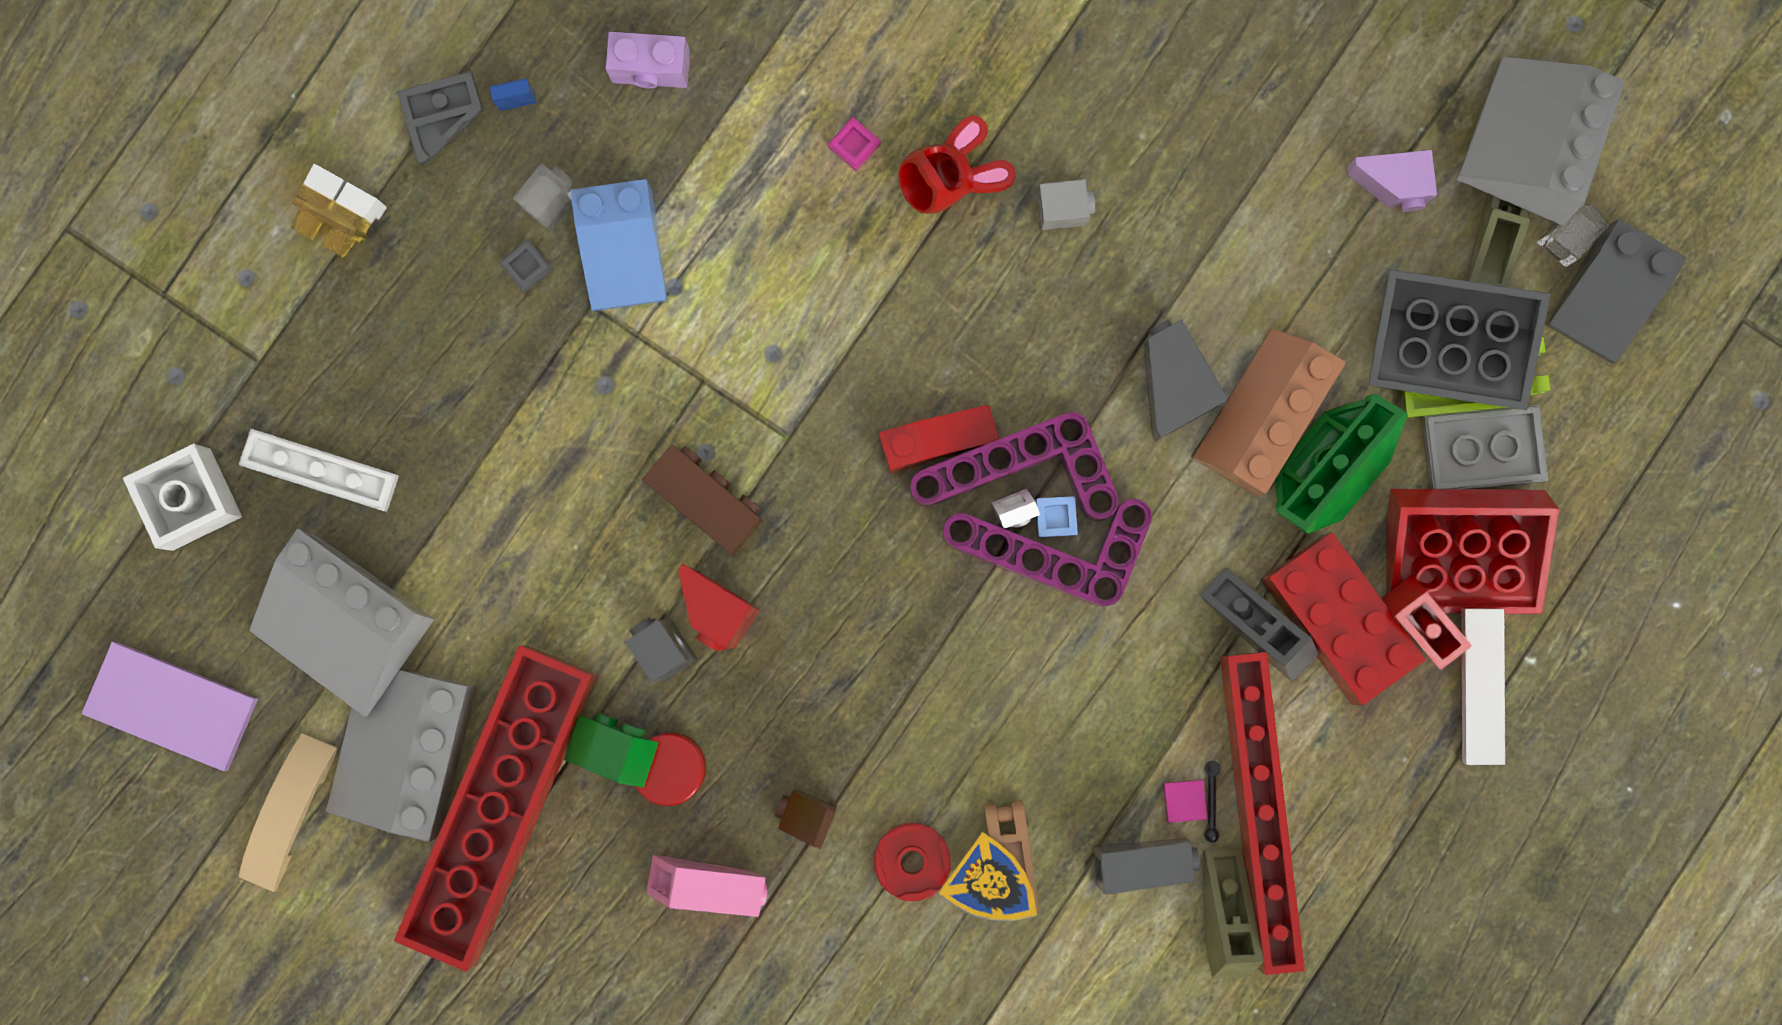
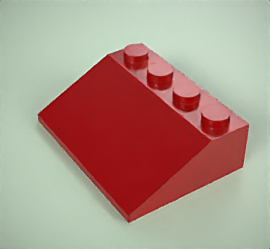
[1386,489,1559,614]

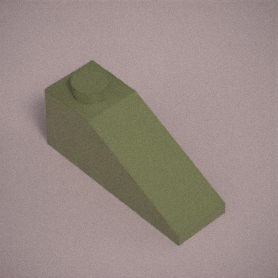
[1202,848,1264,979]

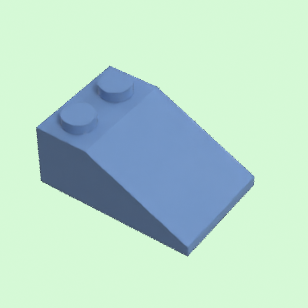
[570,179,668,311]

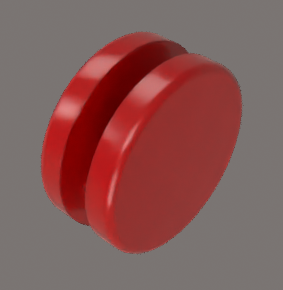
[635,732,706,806]

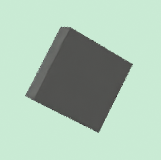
[499,239,554,294]

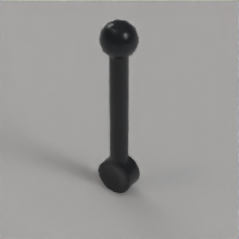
[1204,761,1221,843]

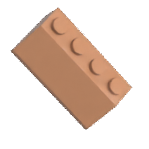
[1192,329,1346,498]

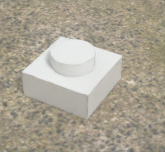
[991,489,1040,529]

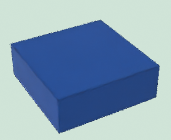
[490,78,537,111]

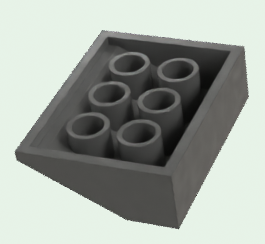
[1368,269,1551,410]

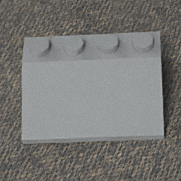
[1457,56,1625,226]
[249,529,434,717]
[326,669,477,842]

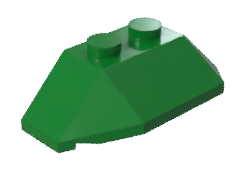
[1276,393,1407,534]

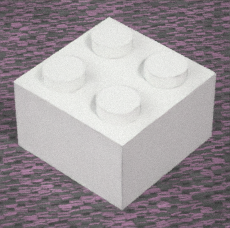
[123,444,242,551]

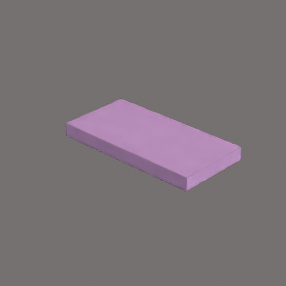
[81,642,258,771]

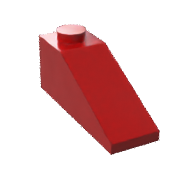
[879,404,999,474]

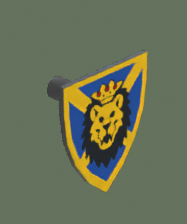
[938,832,1037,921]

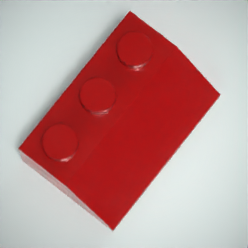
[678,564,760,651]

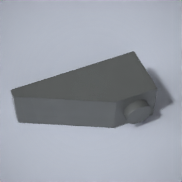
[1200,568,1319,682]

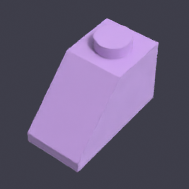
[1346,150,1437,212]

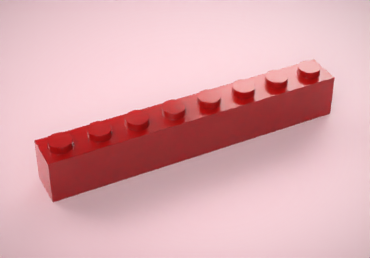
[1220,652,1305,975]

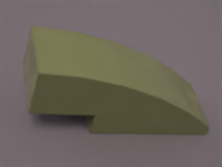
[1467,193,1530,287]

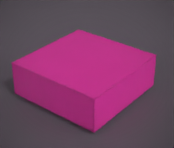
[828,117,881,172]
[1163,779,1207,823]

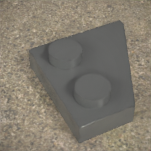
[397,72,484,164]

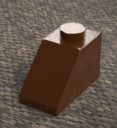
[775,789,837,849]

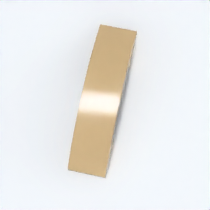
[238,733,339,892]

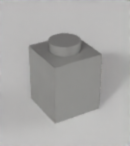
[1037,179,1095,230]

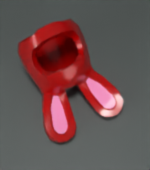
[898,115,1016,214]

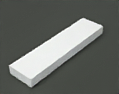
[238,429,399,512]
[1461,609,1505,765]

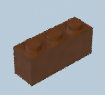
[641,444,763,556]

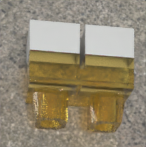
[291,164,387,258]

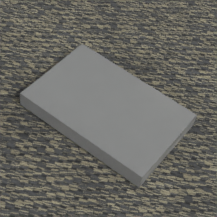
[1421,405,1548,489]

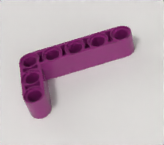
[910,412,1119,521]
[942,499,1152,607]

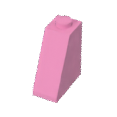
[646,855,767,917]

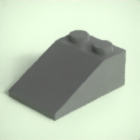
[1547,219,1687,364]

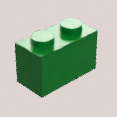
[563,712,659,788]

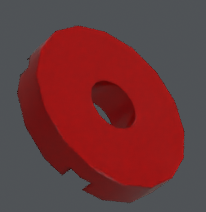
[874,823,951,901]

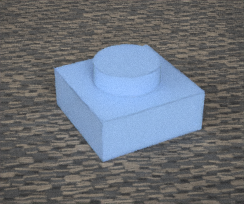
[1035,496,1078,538]

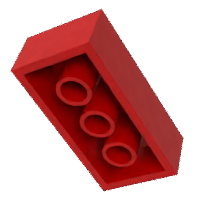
[1260,532,1426,706]

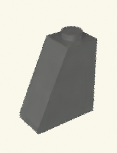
[1143,319,1228,441]
[1093,838,1200,894]

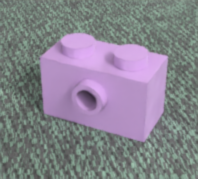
[606,32,690,88]

